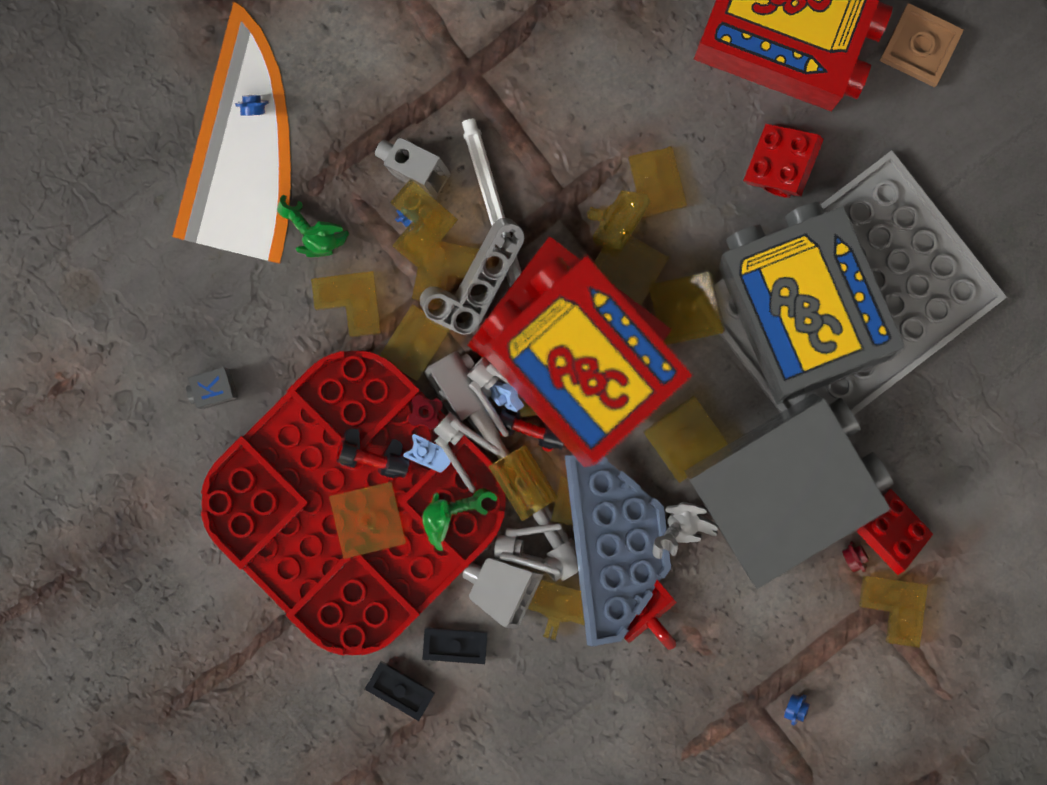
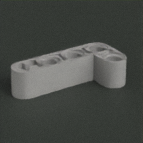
[420,218,524,335]

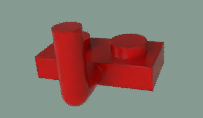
[624,580,677,650]

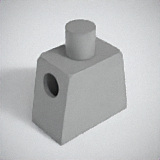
[375,138,451,200]
[463,558,543,629]

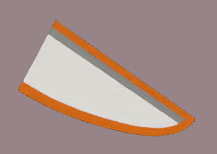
[172,2,291,264]

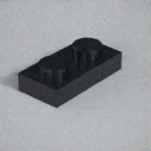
[422,627,488,664]
[364,661,435,721]

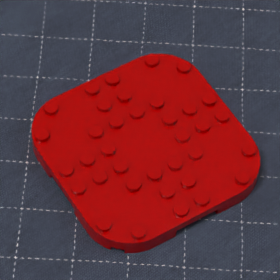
[201,351,506,655]

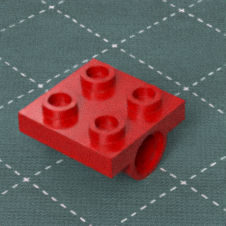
[743,124,824,198]
[855,488,933,575]

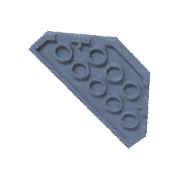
[565,454,671,646]

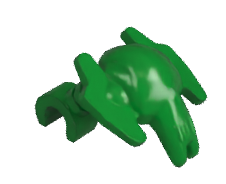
[277,195,349,257]
[422,488,498,551]

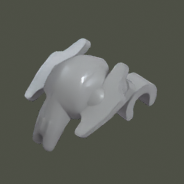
[652,502,718,559]

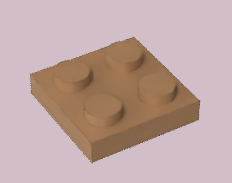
[879,3,964,87]

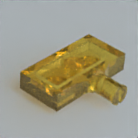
[587,190,651,250]
[527,579,585,640]

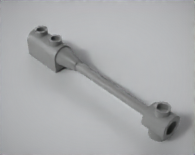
[424,351,579,581]

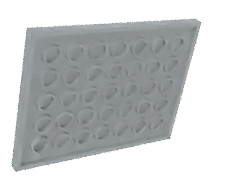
[694,150,1007,415]

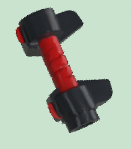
[496,408,564,452]
[336,429,409,481]

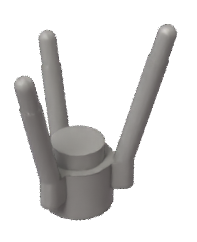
[467,357,520,437]
[433,412,500,492]
[494,523,562,575]

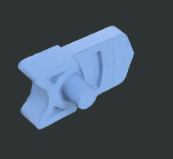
[490,381,524,412]
[403,434,450,472]

